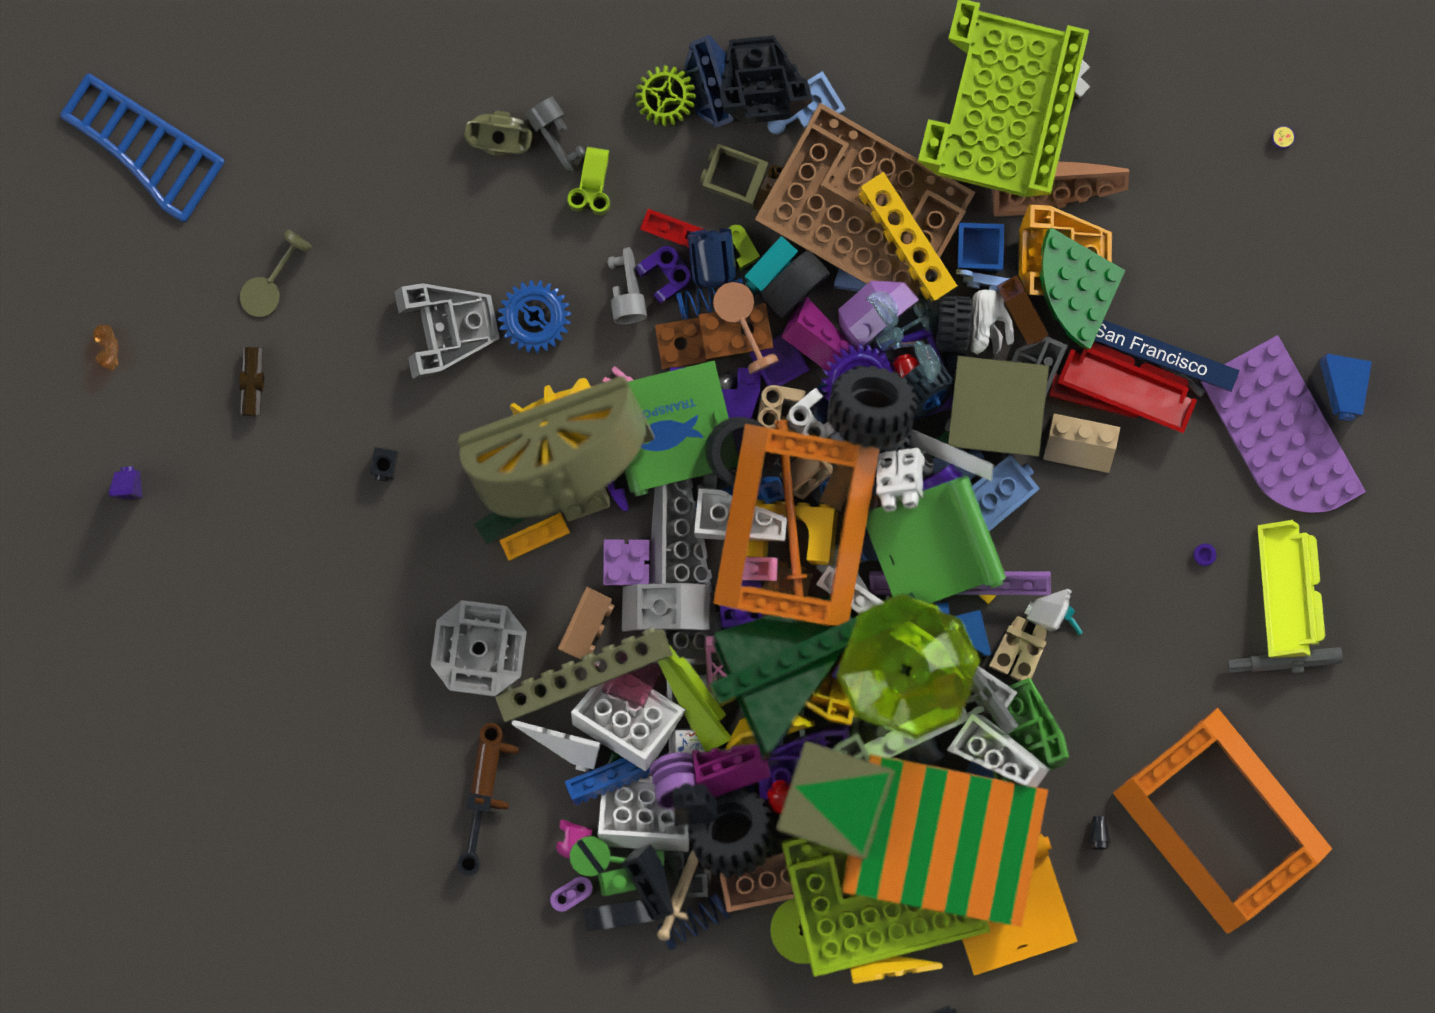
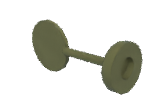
[240,229,312,317]

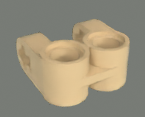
[756,385,806,433]

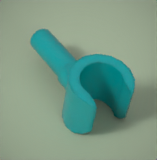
[1063,605,1083,635]

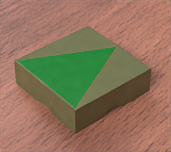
[777,742,895,859]

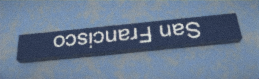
[1062,320,1240,392]

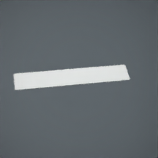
[909,429,993,481]

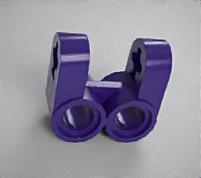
[635,246,692,305]

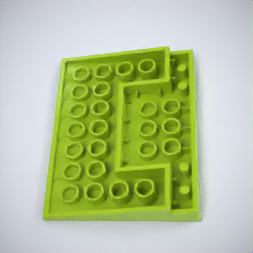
[780,836,990,977]

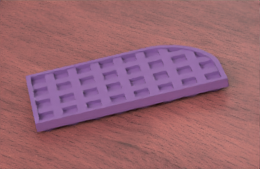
[1200,335,1366,513]

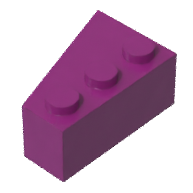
[692,744,770,797]

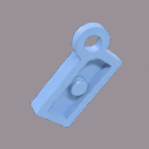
[956,269,1010,292]

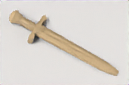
[657,849,699,941]

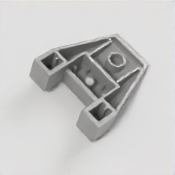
[394,283,500,379]

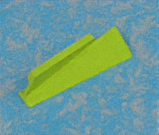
[658,646,731,752]

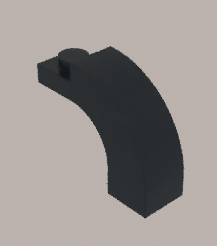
[583,899,666,931]

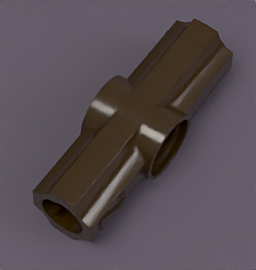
[239,347,264,416]

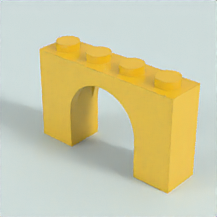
[746,500,838,566]

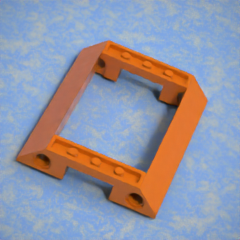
[713,424,880,626]
[1113,708,1332,934]

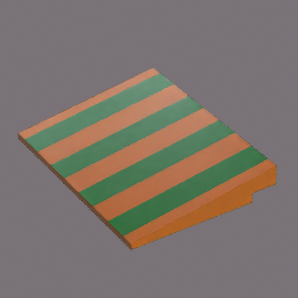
[842,754,1048,927]

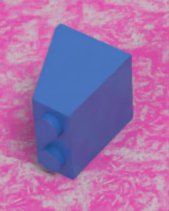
[1320,354,1372,422]

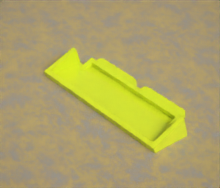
[1257,520,1325,658]

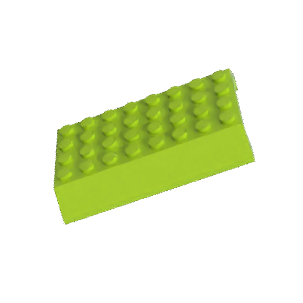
[918,0,1089,197]

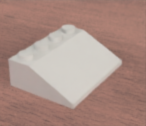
[571,674,685,771]
[598,776,689,852]

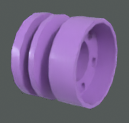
[650,752,698,809]

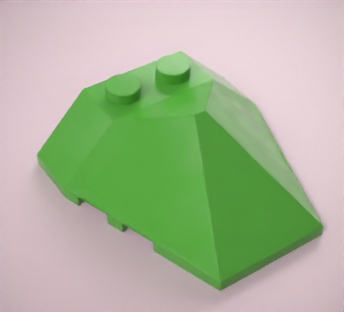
[992,678,1069,783]

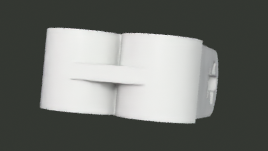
[786,388,835,438]

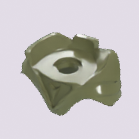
[464,110,533,156]

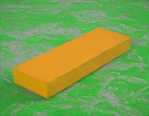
[499,512,570,561]

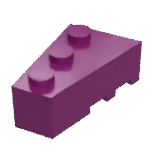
[782,297,855,370]

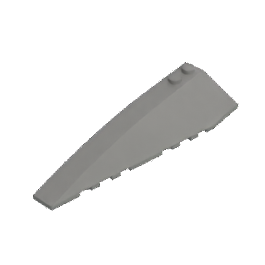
[649,479,721,665]

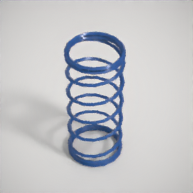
[676,278,744,321]

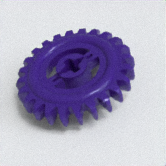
[821,343,893,400]

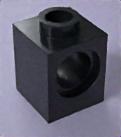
[370,447,399,482]

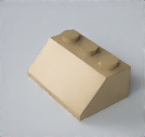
[1043,414,1120,473]

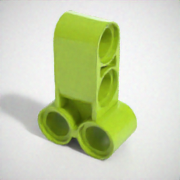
[568,147,610,216]

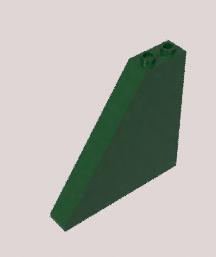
[712,595,853,761]

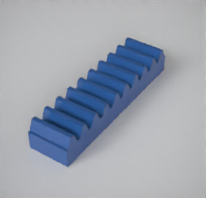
[565,758,650,806]

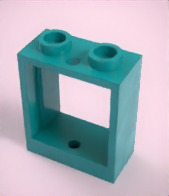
[745,236,798,296]

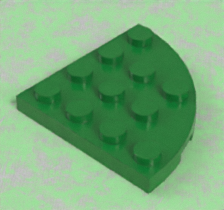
[1040,228,1125,350]

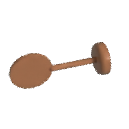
[713,282,779,374]

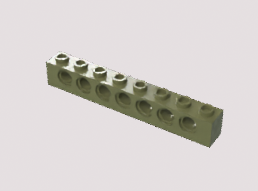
[495,627,673,722]

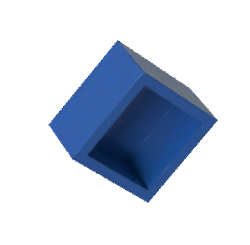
[956,223,1004,272]

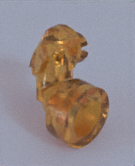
[93,324,119,371]

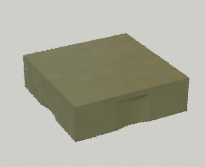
[948,356,1049,457]

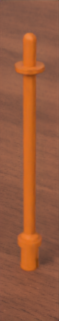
[774,420,807,597]

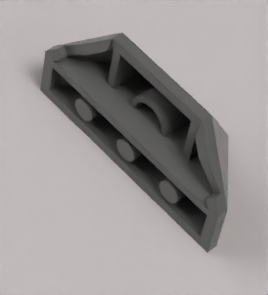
[1011,337,1068,395]

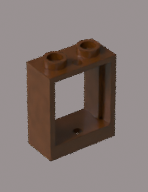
[997,275,1048,345]

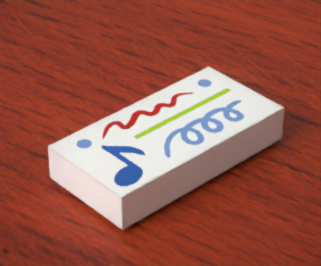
[672,730,710,753]

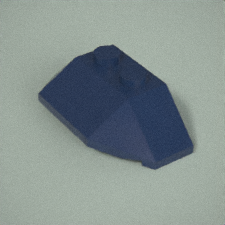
[684,35,736,128]

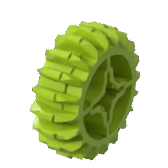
[635,65,696,127]

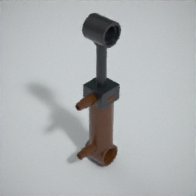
[457,723,519,876]

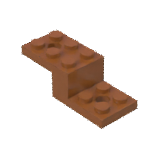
[655,303,773,370]

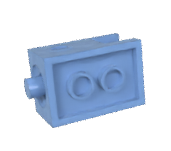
[972,454,1040,531]

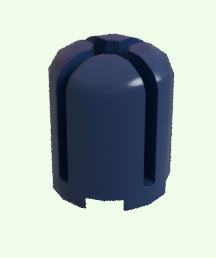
[688,228,736,287]

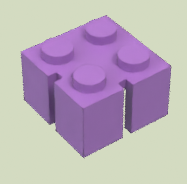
[603,540,650,586]

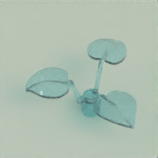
[866,291,941,383]

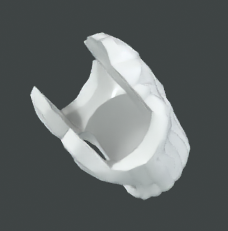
[969,290,1014,355]

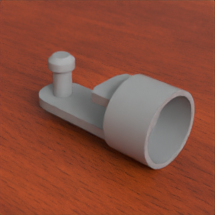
[607,247,647,324]

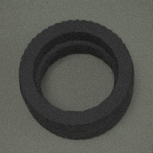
[760,250,830,318]
[705,417,776,485]

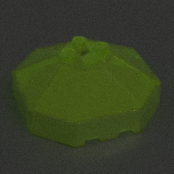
[836,594,980,740]

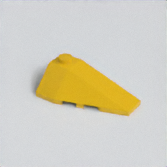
[850,955,943,983]

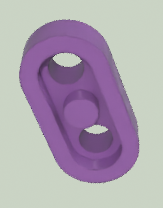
[550,876,593,911]

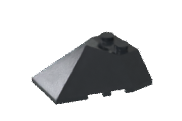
[720,35,813,124]

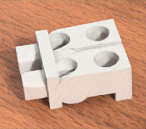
[876,448,925,512]

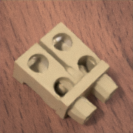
[988,616,1047,681]

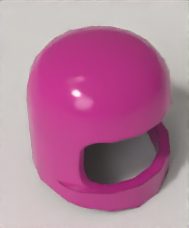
[556,820,592,859]

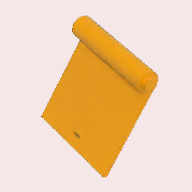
[962,833,1078,976]

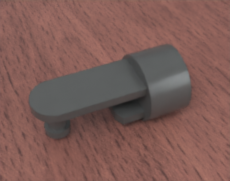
[525,96,586,172]

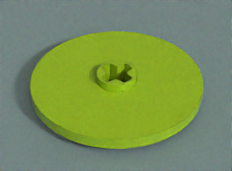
[770,898,810,964]

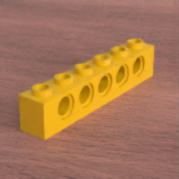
[858,172,957,302]

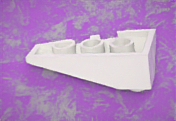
[1024,589,1071,632]

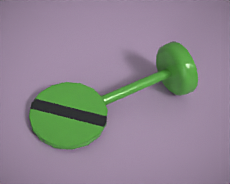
[570,836,664,876]

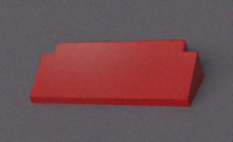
[1057,342,1197,433]

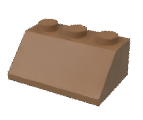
[558,587,615,660]

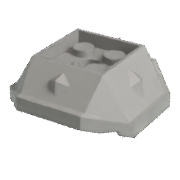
[431,600,527,696]

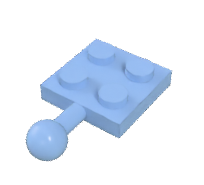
[768,71,846,135]

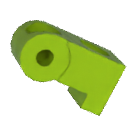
[729,225,760,270]

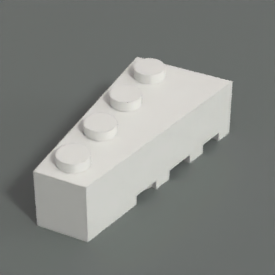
[947,714,1050,787]

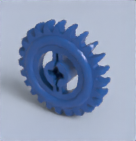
[497,280,571,354]

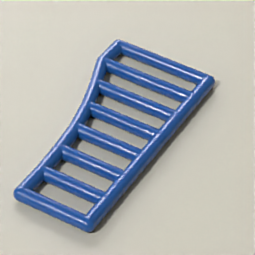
[60,74,225,222]

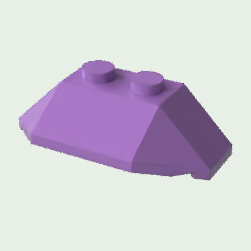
[838,281,919,350]

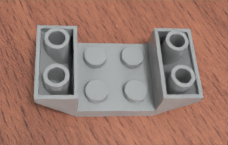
[622,583,710,632]

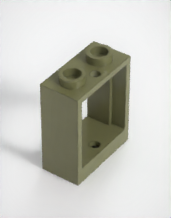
[700,144,768,207]

